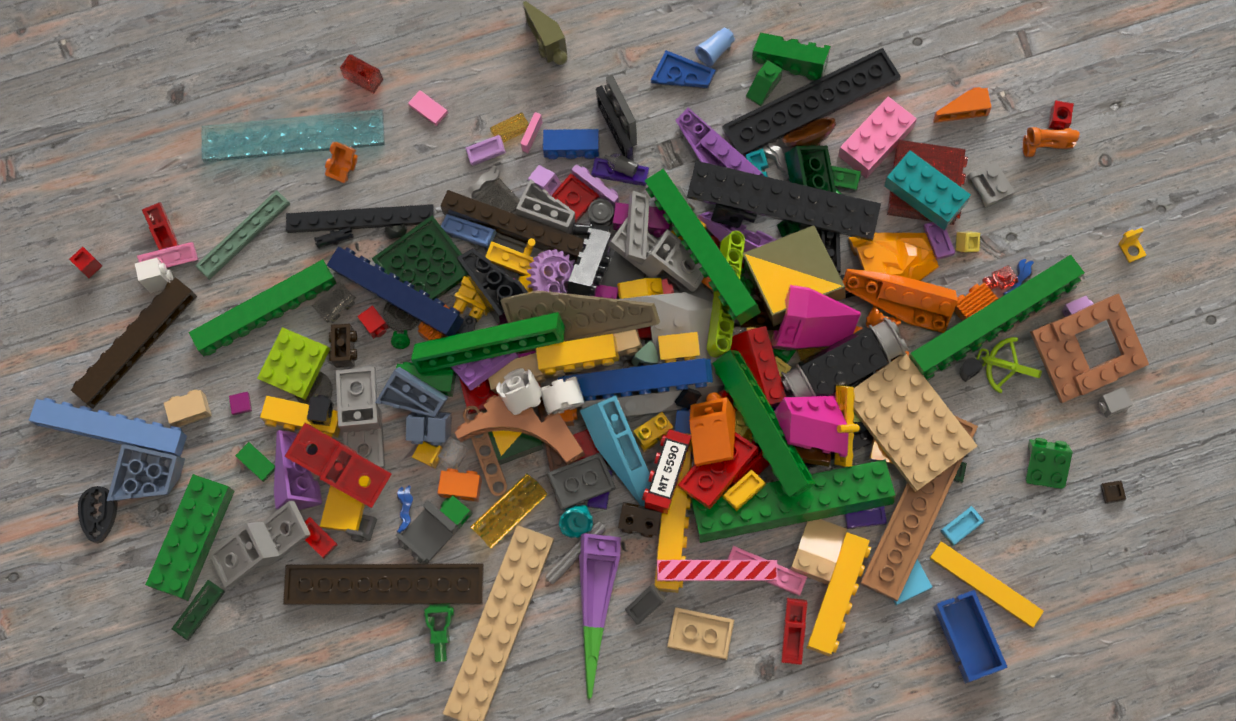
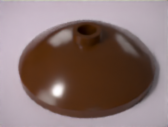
[782,117,836,148]

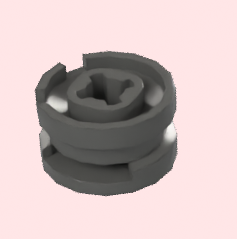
[588,199,614,226]

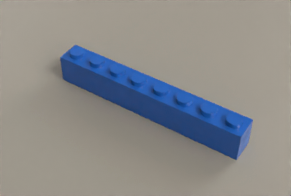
[558,358,713,401]

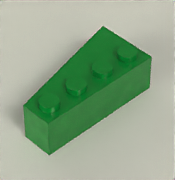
[752,32,831,81]

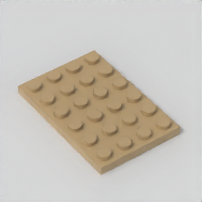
[853,354,977,492]

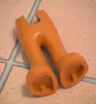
[1023,127,1080,157]

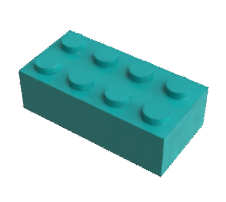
[884,150,971,231]

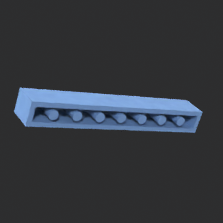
[29,398,187,457]

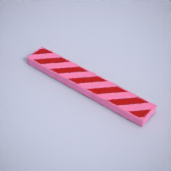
[657,560,778,581]

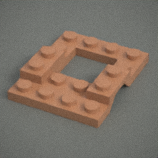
[1030,293,1149,403]

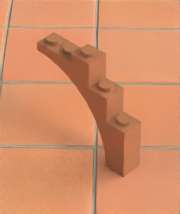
[454,395,584,465]

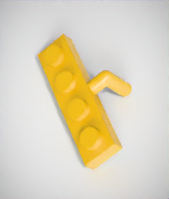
[485,238,551,276]
[834,386,860,467]

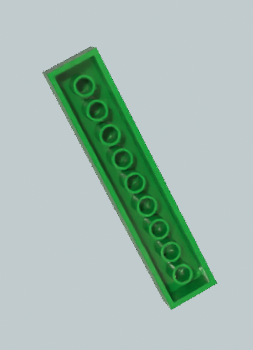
[909,255,1085,381]
[691,460,896,543]

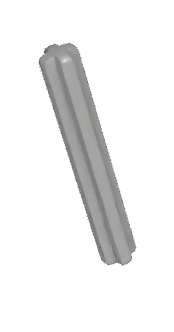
[545,522,606,584]

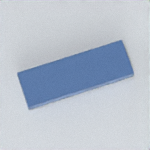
[441,214,497,248]

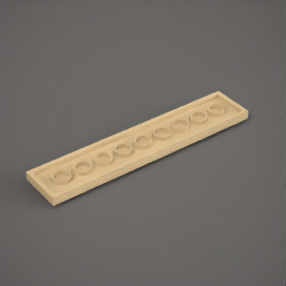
[443,525,554,721]

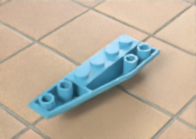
[580,395,651,506]

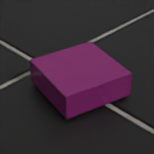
[229,392,252,415]

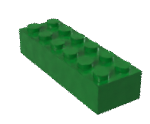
[145,474,235,601]

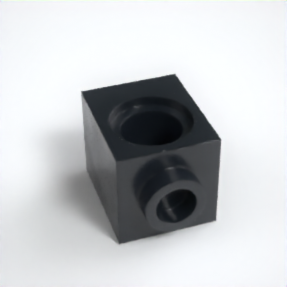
[307,395,334,426]

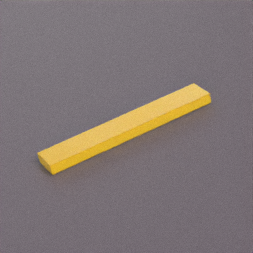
[929,541,1044,628]

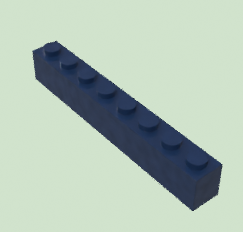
[327,246,464,337]

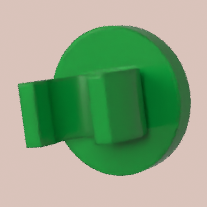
[391,330,410,349]

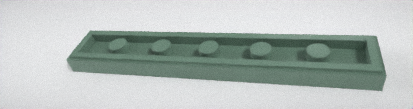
[195,190,290,280]

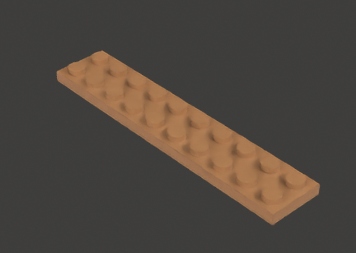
[860,415,978,601]

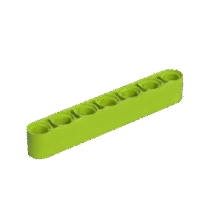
[707,231,745,358]

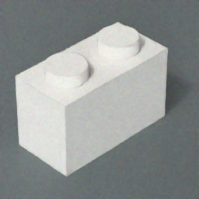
[135,258,173,293]

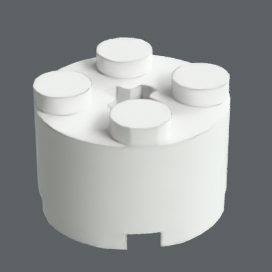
[496,368,542,415]
[541,377,584,415]

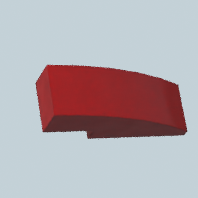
[142,202,179,250]
[781,598,807,665]

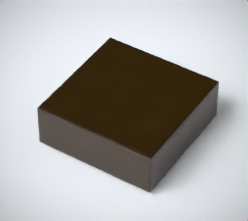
[1101,480,1126,504]

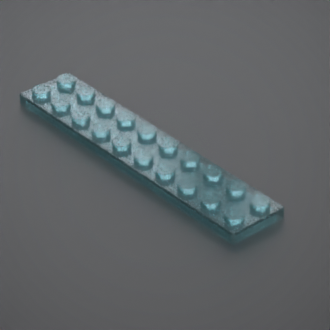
[201,109,385,162]

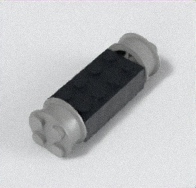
[781,317,908,397]

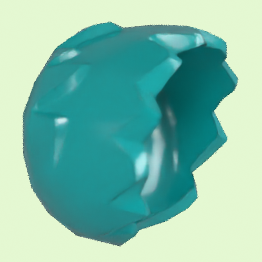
[559,505,593,538]

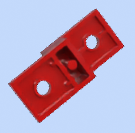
[284,422,392,508]

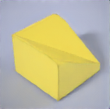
[956,232,980,252]

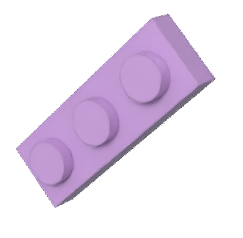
[572,164,619,209]

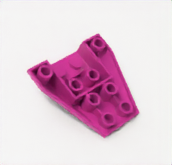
[770,285,861,351]

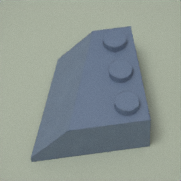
[107,444,185,501]

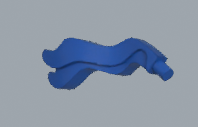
[1003,259,1034,296]
[397,485,413,533]

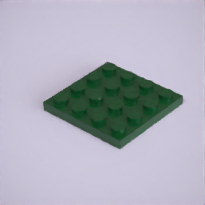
[372,215,467,300]

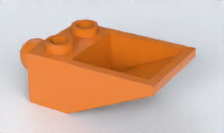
[689,392,736,466]

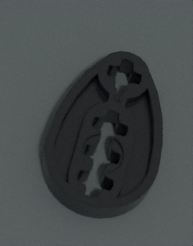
[78,486,118,543]

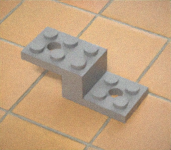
[608,217,704,292]
[336,367,385,468]
[209,501,311,588]

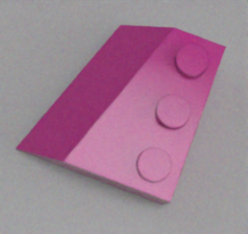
[774,396,848,458]

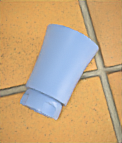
[695,27,735,67]

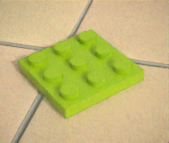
[257,327,331,400]

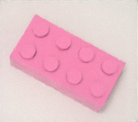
[838,96,917,179]

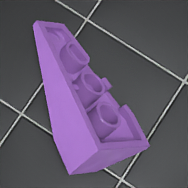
[698,211,777,263]
[274,430,322,510]

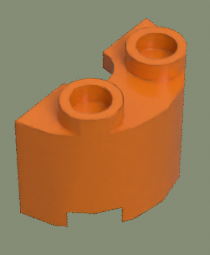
[325,141,358,183]

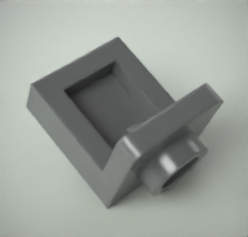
[346,515,377,543]

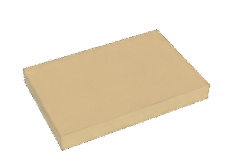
[667,607,734,660]

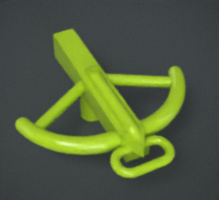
[977,337,1042,393]

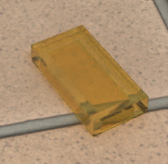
[490,112,529,143]

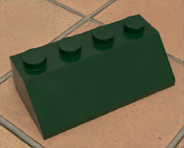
[785,146,836,225]

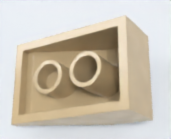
[790,519,847,585]

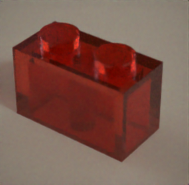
[340,54,384,94]

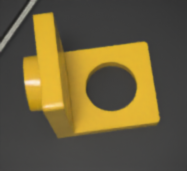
[1118,228,1146,263]
[412,441,444,469]

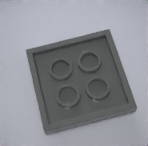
[604,75,637,146]

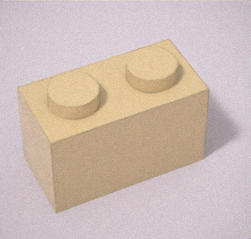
[164,390,212,427]

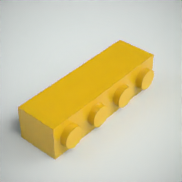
[536,334,619,375]
[260,396,340,438]

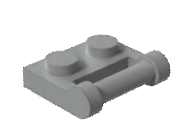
[966,162,1015,208]

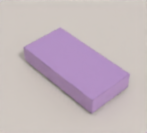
[466,135,506,166]

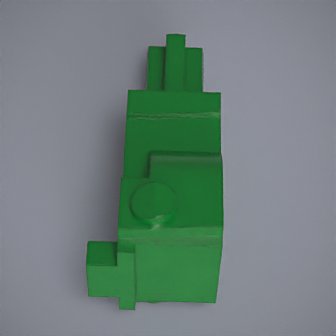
[424,604,454,662]

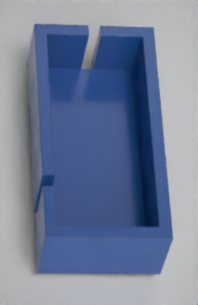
[933,590,1008,684]

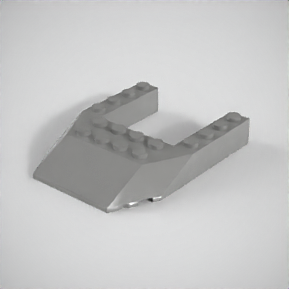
[581,292,725,421]

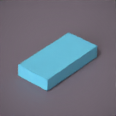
[941,506,985,546]

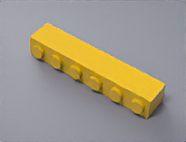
[807,532,871,657]

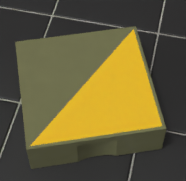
[743,225,846,326]

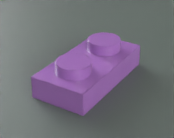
[923,222,955,260]

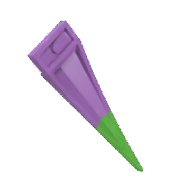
[579,533,621,699]

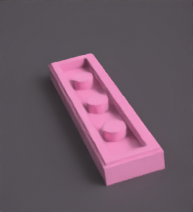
[727,546,807,596]

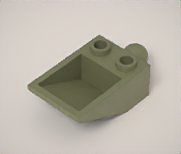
[523,1,568,65]

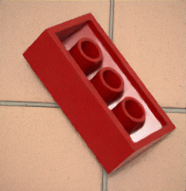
[730,326,786,407]

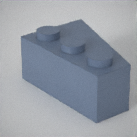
[375,367,449,417]

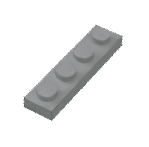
[625,191,650,263]

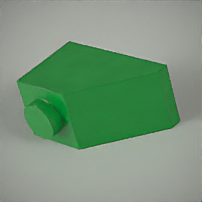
[746,60,783,106]

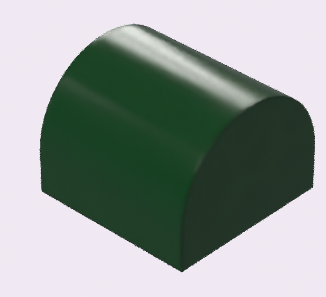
[777,220,801,238]

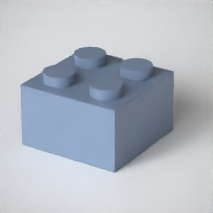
[406,412,452,445]

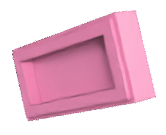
[408,90,448,126]
[521,112,543,153]

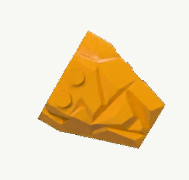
[848,232,939,307]

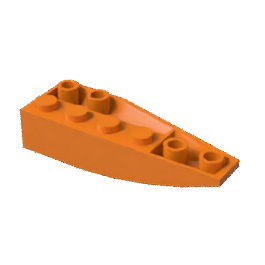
[842,269,958,333]

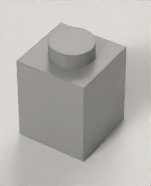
[1098,387,1133,418]

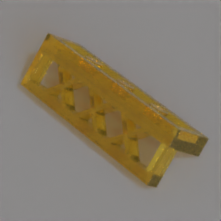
[470,473,547,548]

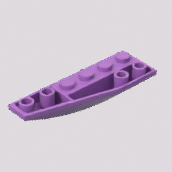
[675,108,764,176]

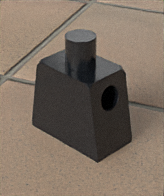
[710,205,757,228]

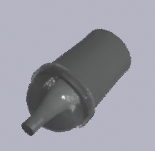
[604,153,639,177]

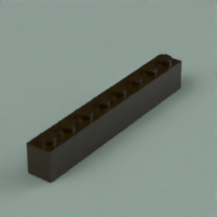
[440,190,584,262]
[71,277,197,409]

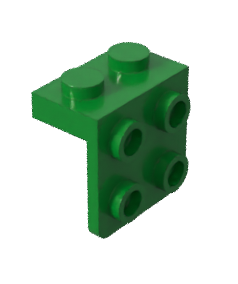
[1025,438,1073,489]

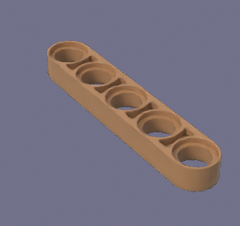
[463,406,508,497]

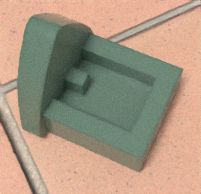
[631,341,658,367]

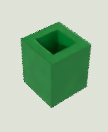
[440,496,472,529]

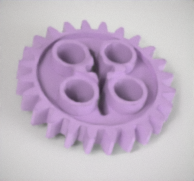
[526,249,575,294]

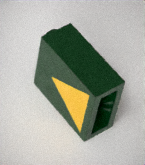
[488,430,544,465]

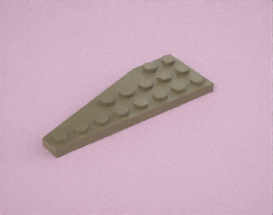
[500,290,660,354]

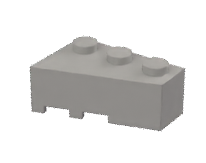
[516,179,575,234]

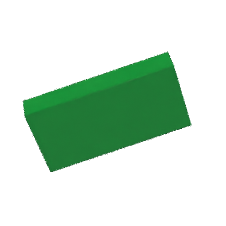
[235,442,275,482]

